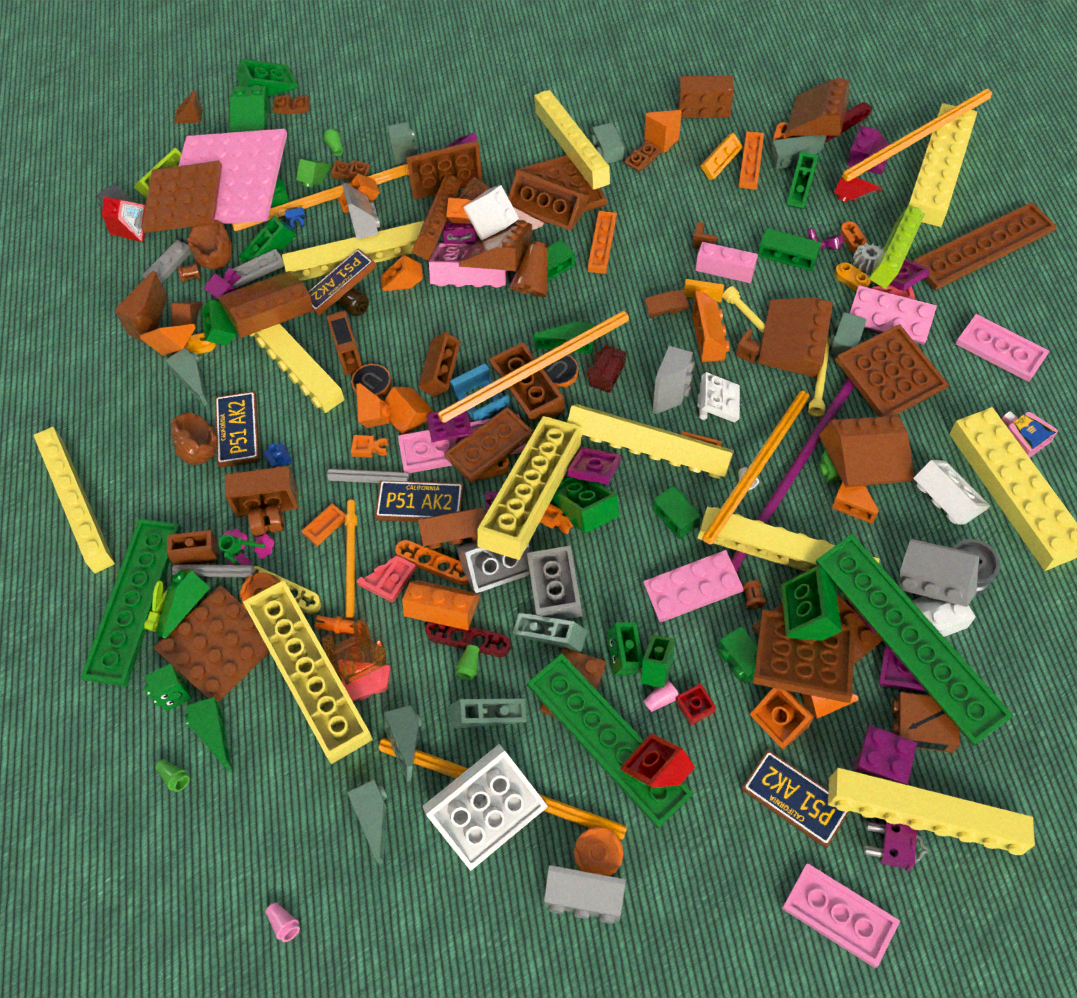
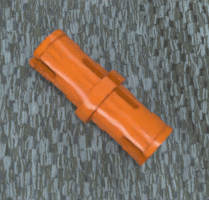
[315,615,362,636]

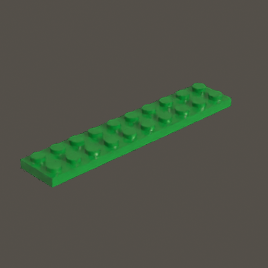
[816,534,1013,746]

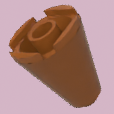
[510,241,548,297]

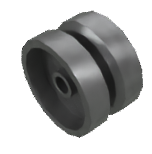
[953,539,1000,596]

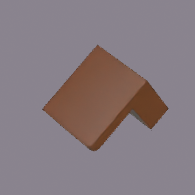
[692,222,718,249]
[736,328,761,364]

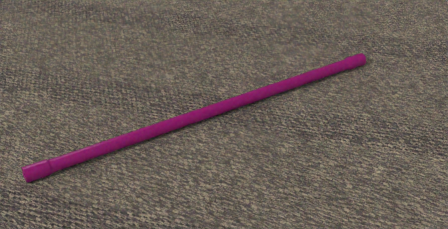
[730,334,879,573]

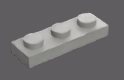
[141,240,192,284]
[225,249,284,289]

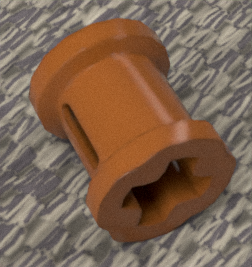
[178,262,201,283]
[742,580,766,609]

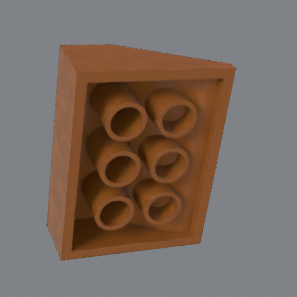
[786,78,849,136]
[406,140,483,200]
[459,220,532,271]
[218,271,313,338]
[758,297,833,378]
[819,416,915,487]

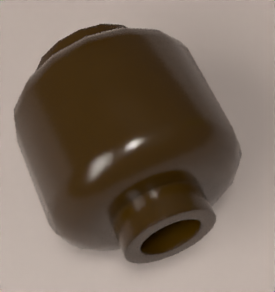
[340,288,369,317]

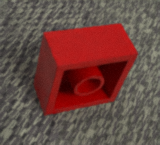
[675,683,716,726]

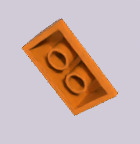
[692,291,729,362]
[402,580,481,630]

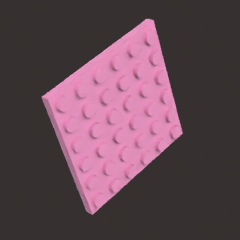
[179,129,287,224]

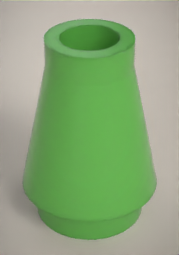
[324,129,344,156]
[455,645,480,681]
[155,759,190,792]

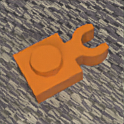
[351,435,389,458]
[540,504,573,534]

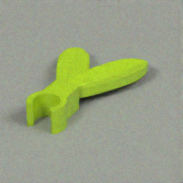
[144,580,168,632]

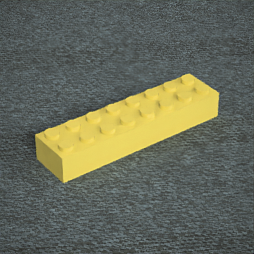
[909,103,978,227]
[949,407,1077,571]
[478,416,582,560]
[243,580,373,764]

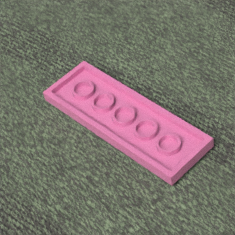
[398,414,526,473]

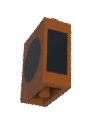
[326,311,362,376]
[891,692,960,753]

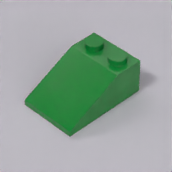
[236,59,298,96]
[230,85,271,133]
[552,476,620,533]

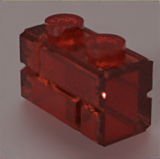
[586,345,626,393]

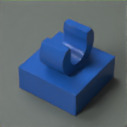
[285,207,306,229]
[263,443,292,468]

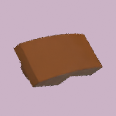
[273,94,310,114]
[624,140,661,172]
[331,160,371,181]
[645,290,690,318]

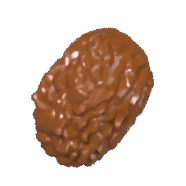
[186,220,232,270]
[171,412,218,465]

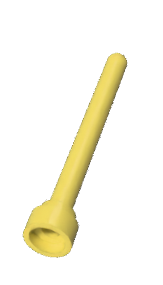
[722,286,765,333]
[808,337,830,417]

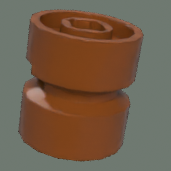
[248,504,285,537]

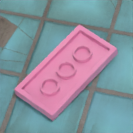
[850,286,937,345]
[956,314,1049,382]
[643,550,743,623]
[782,863,900,968]

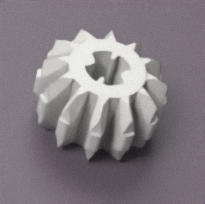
[853,243,882,274]

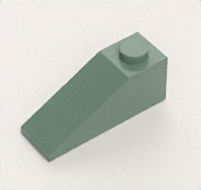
[771,136,826,169]
[165,347,208,406]
[512,613,587,652]
[450,699,527,728]
[384,705,421,782]
[347,780,388,864]

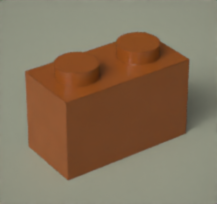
[167,530,218,565]

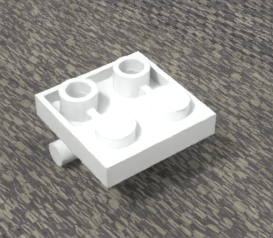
[698,372,740,423]

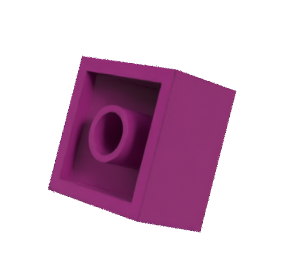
[847,126,889,175]

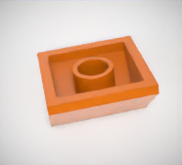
[644,110,682,153]
[140,324,195,356]
[384,387,435,435]
[750,688,814,750]

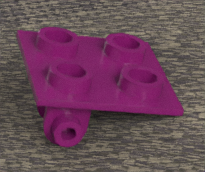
[427,411,472,442]

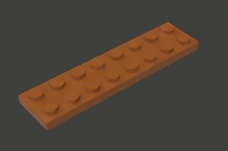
[912,202,1057,291]

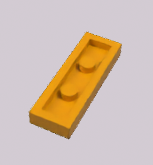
[700,133,743,180]

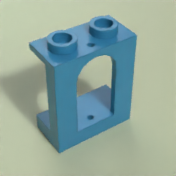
[450,363,510,422]

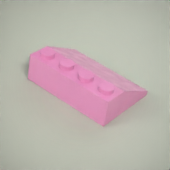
[429,242,508,288]

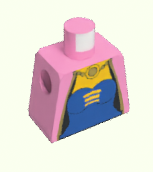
[1002,411,1058,458]

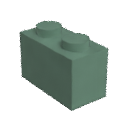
[387,122,418,165]
[590,122,624,164]
[828,312,867,356]

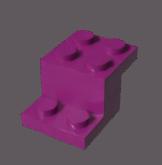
[851,725,917,821]

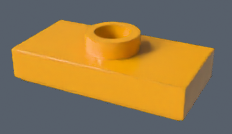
[684,279,724,302]

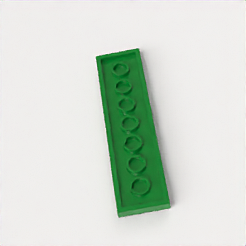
[80,519,182,687]
[527,653,693,828]

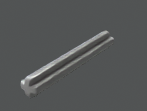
[327,468,410,483]
[172,565,255,577]

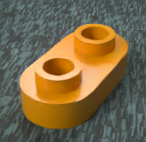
[835,262,871,292]
[185,333,216,355]

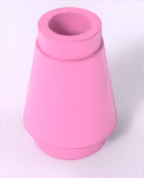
[643,680,679,712]
[265,903,300,942]

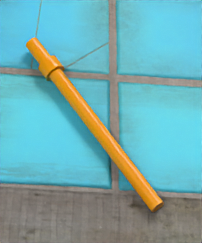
[345,500,358,620]

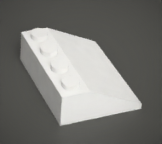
[422,744,548,871]

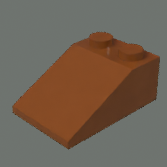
[114,271,167,343]

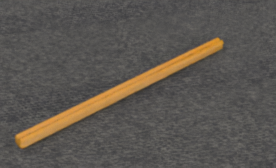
[842,89,992,182]
[232,164,407,231]
[438,311,629,423]
[702,391,810,544]
[378,738,627,839]

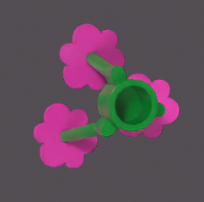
[219,528,274,565]

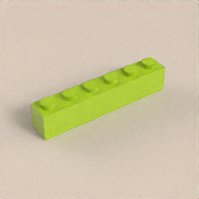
[869,204,925,289]

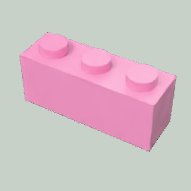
[696,242,758,283]

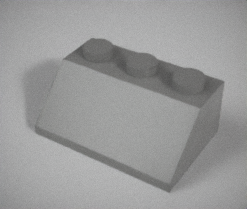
[342,183,380,239]
[652,346,695,414]
[900,539,979,607]
[457,540,530,594]
[527,545,583,620]
[544,865,626,924]

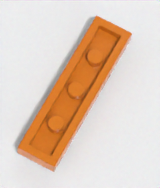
[739,131,764,190]
[588,211,617,274]

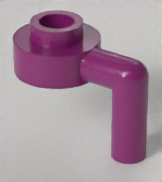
[807,228,844,250]

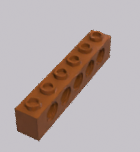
[411,173,462,261]

